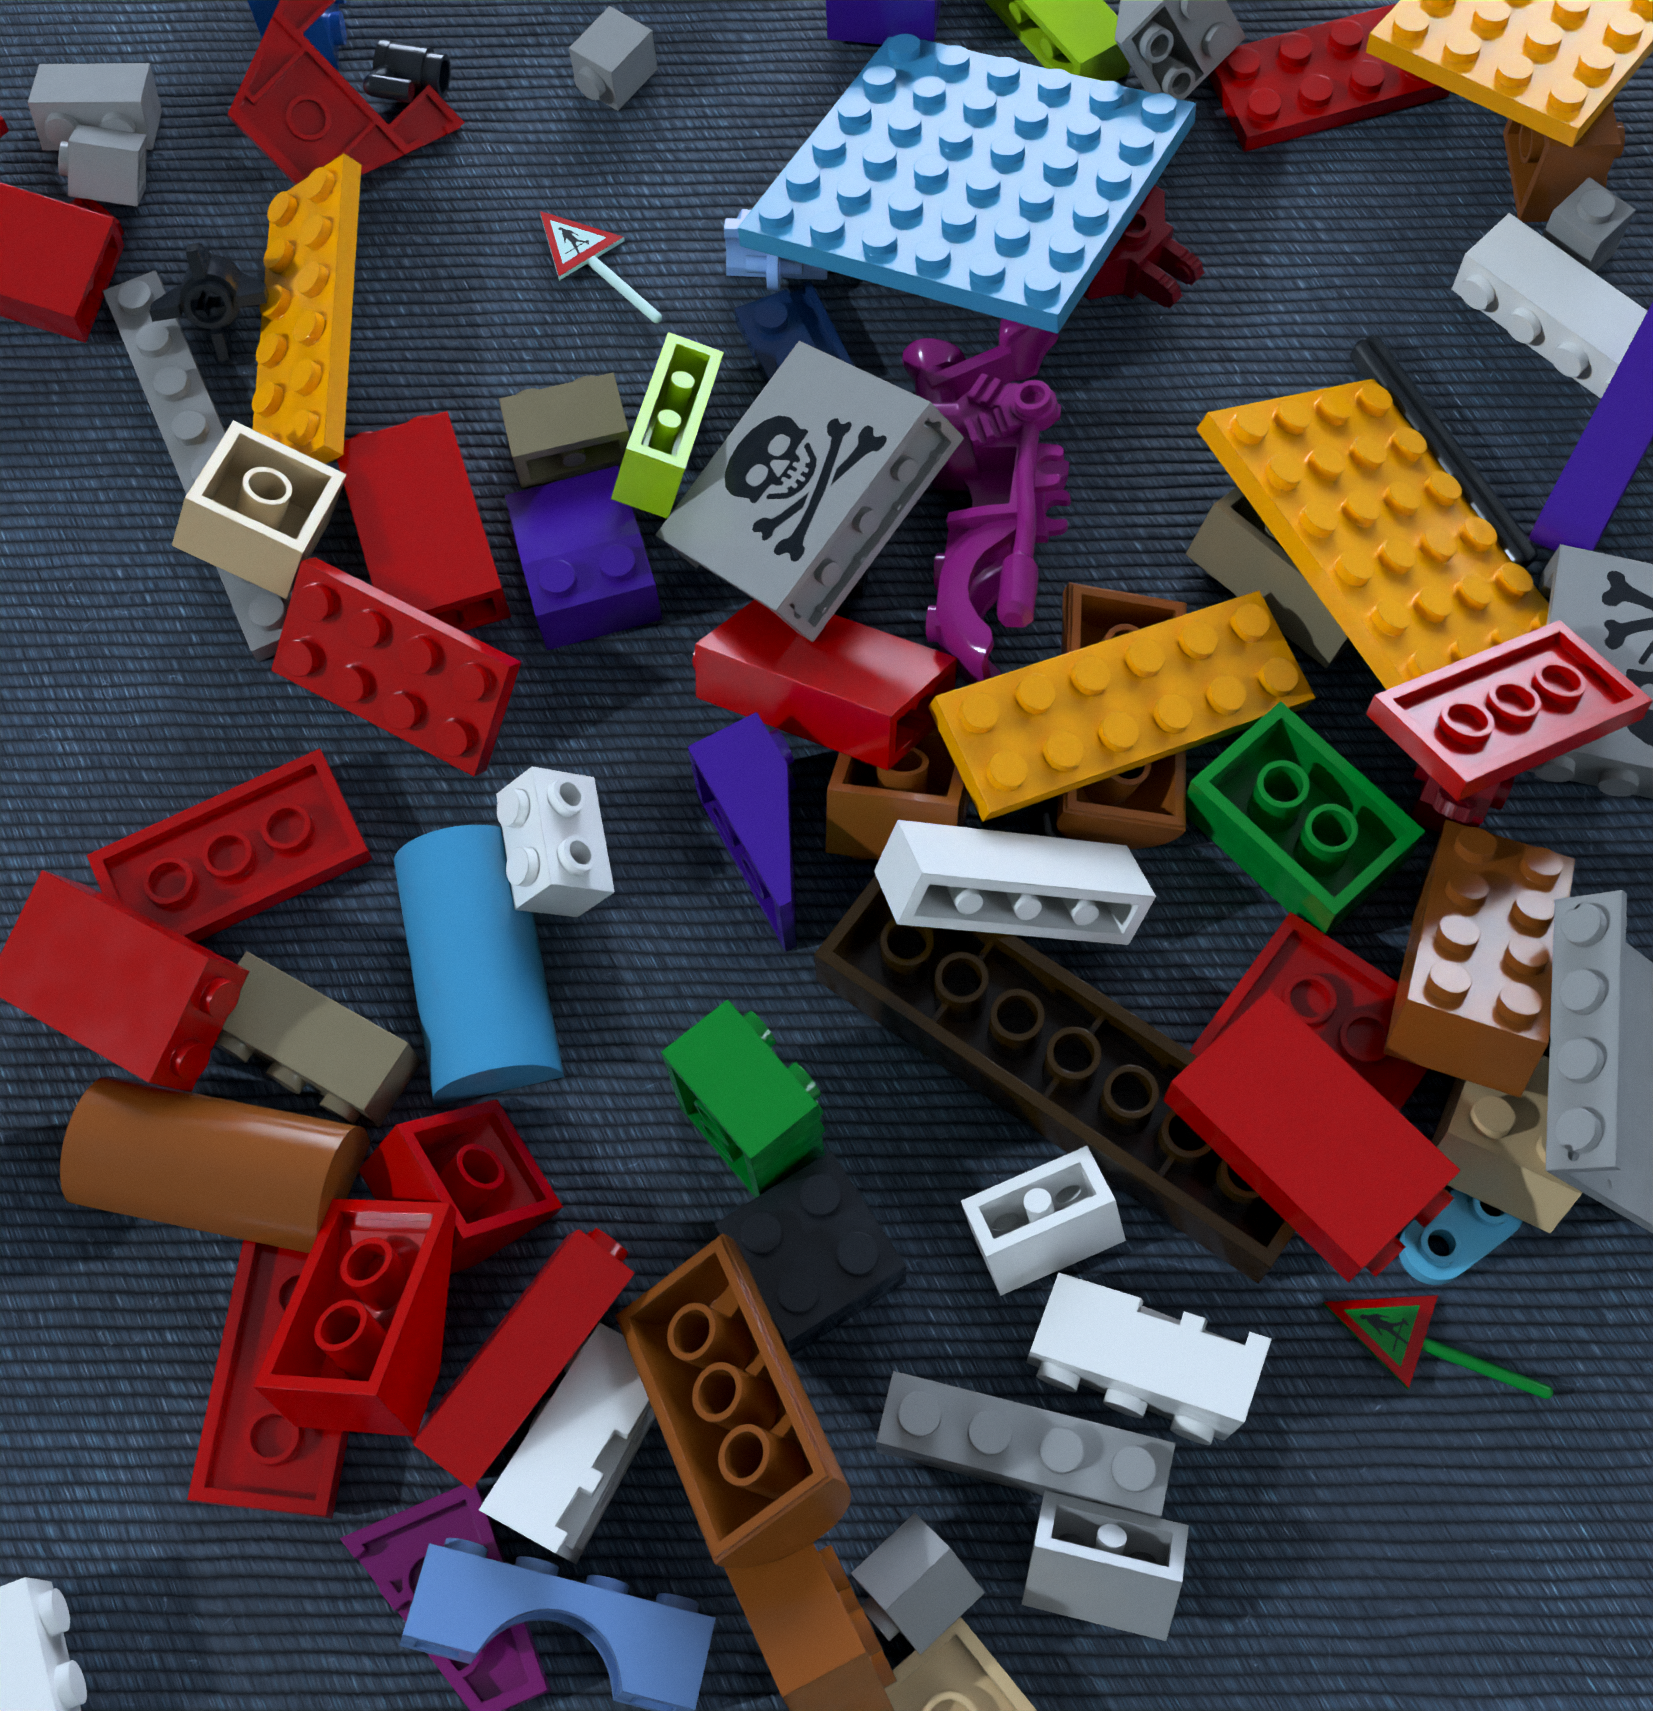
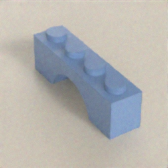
[399,1538,716,1711]

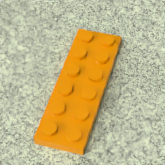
[252,154,361,464]
[928,590,1316,822]

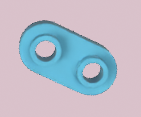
[1399,1189,1523,1285]

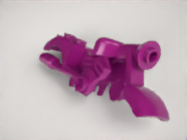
[902,319,1071,685]

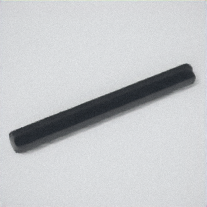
[1350,335,1538,569]

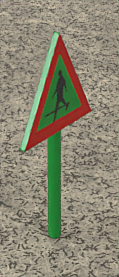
[1322,1295,1553,1399]

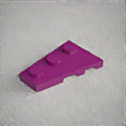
[340,1482,552,1711]

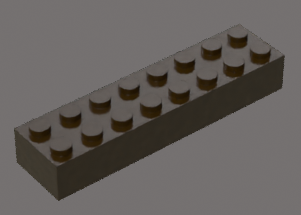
[814,875,1295,1284]

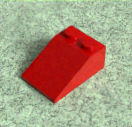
[253,1199,456,1437]

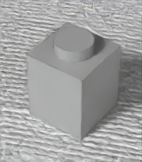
[569,6,658,111]
[58,124,147,207]
[1542,177,1636,273]
[851,1513,985,1655]

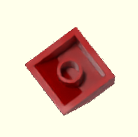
[359,1099,563,1274]

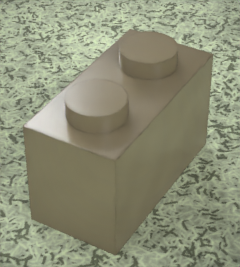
[499,372,630,489]

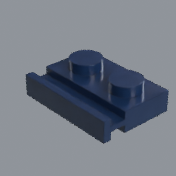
[734,281,854,384]

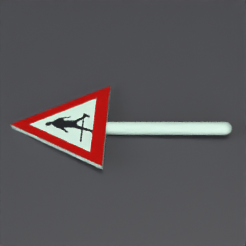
[540,211,662,323]

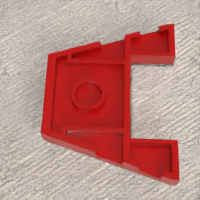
[227,0,465,185]

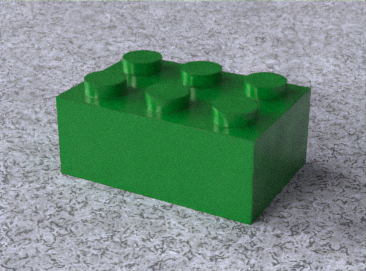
[1186,701,1426,936]
[661,999,826,1198]

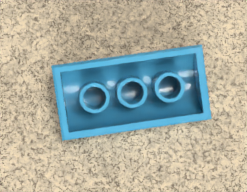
[394,825,564,1106]

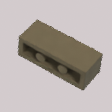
[1185,486,1353,668]
[214,951,422,1128]

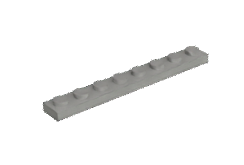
[103,270,293,662]

